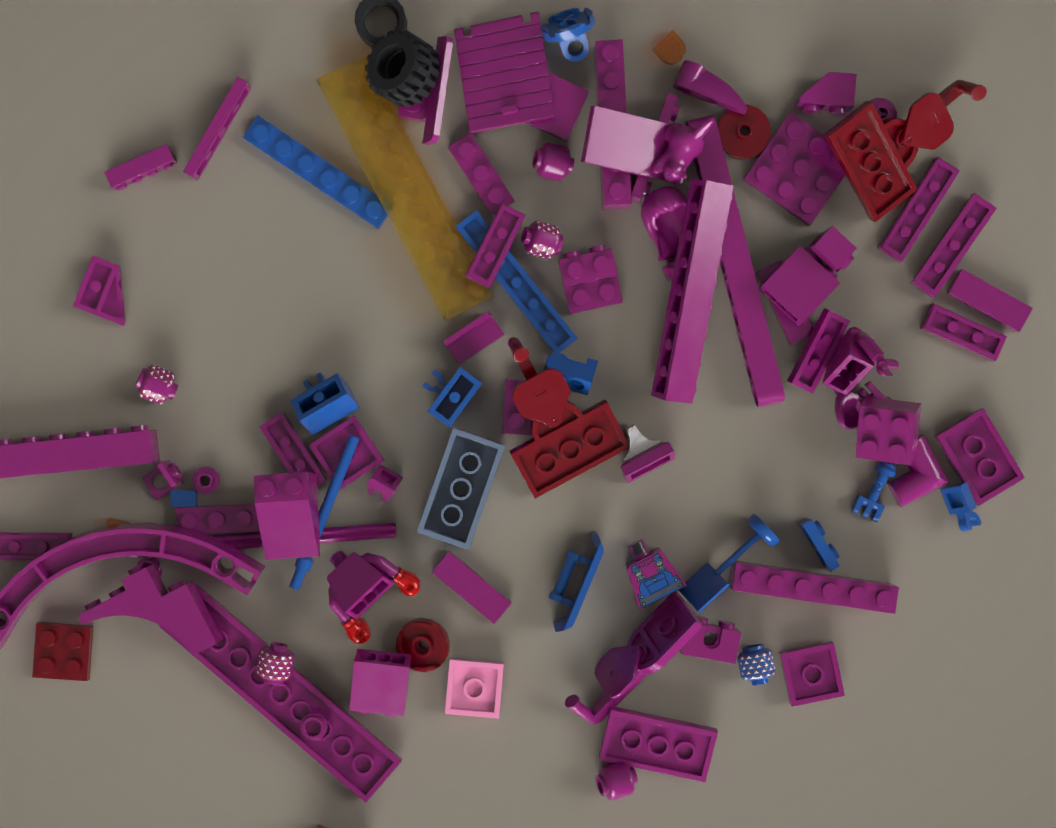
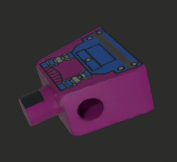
[625,539,687,609]

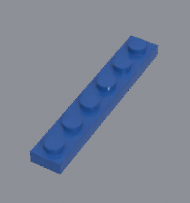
[242,115,394,230]
[455,210,578,353]

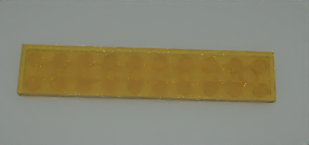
[316,56,493,321]

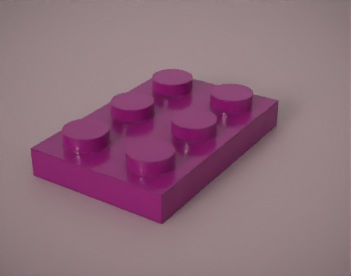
[935,408,1025,506]

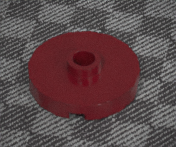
[717,104,771,160]
[396,618,450,673]

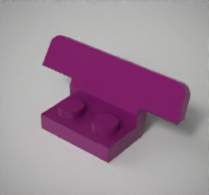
[398,36,453,145]

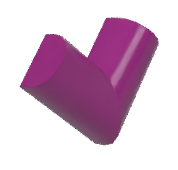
[887,435,948,508]

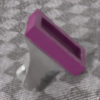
[620,424,676,483]

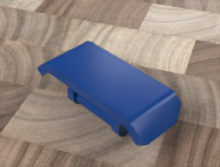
[548,531,604,632]

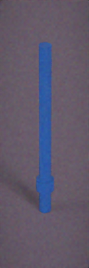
[289,434,360,590]

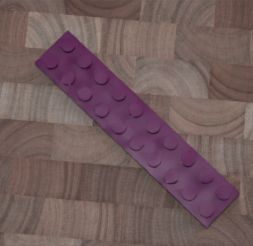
[159,583,402,803]

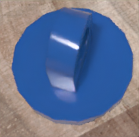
[541,8,595,62]

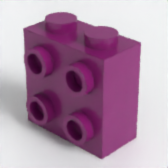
[759,246,840,326]
[349,649,411,717]

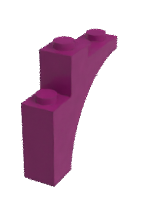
[78,563,223,656]

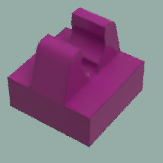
[367,465,403,502]

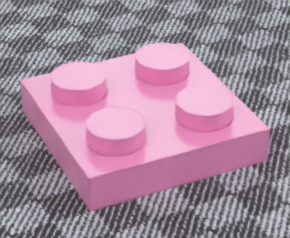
[445,658,504,719]

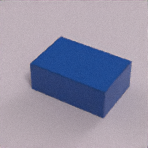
[171,490,197,507]

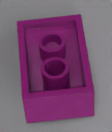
[254,472,320,560]

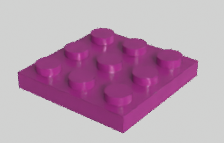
[743,112,845,226]

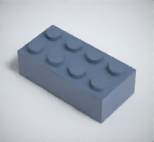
[417,427,505,550]

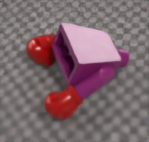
[327,551,420,644]

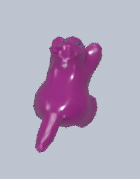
[652,117,715,185]

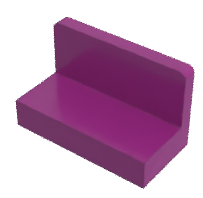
[443,311,504,365]

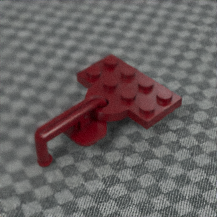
[824,80,987,222]
[508,337,630,499]

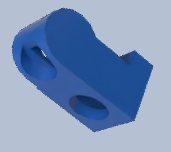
[544,352,598,396]

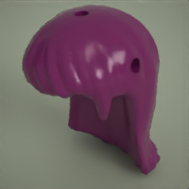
[641,186,687,261]

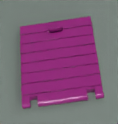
[454,11,556,134]

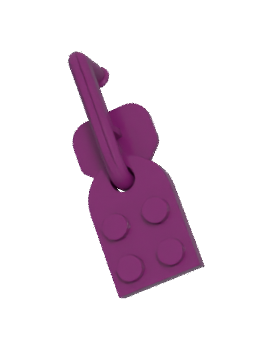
[564,592,703,724]

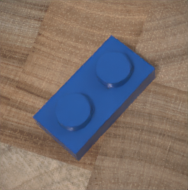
[798,518,840,572]

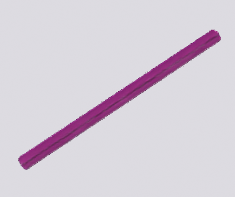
[127,523,397,558]

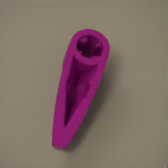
[673,60,748,115]

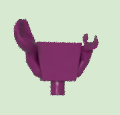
[822,327,899,430]

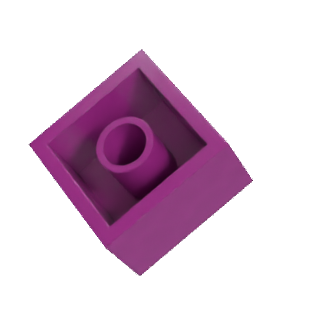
[855,396,921,466]

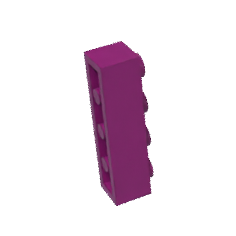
[104,144,177,191]

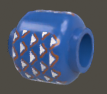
[737,644,775,686]

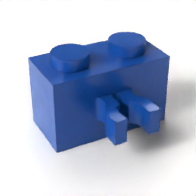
[423,367,483,428]
[290,372,360,435]

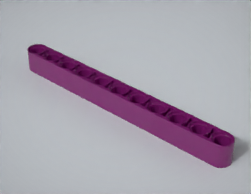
[686,115,785,408]

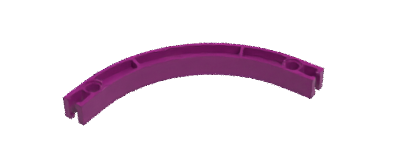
[0,523,266,649]

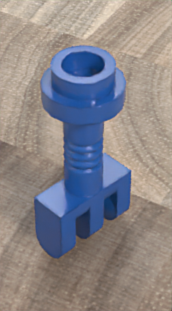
[851,461,896,522]

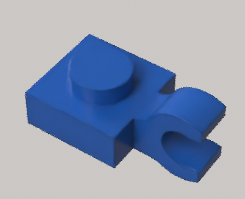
[940,482,981,532]

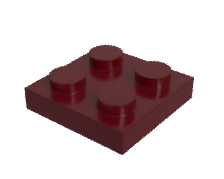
[32,622,93,681]

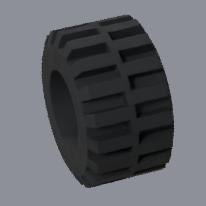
[365,29,440,107]

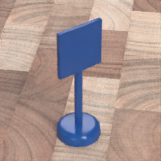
[679,513,780,613]

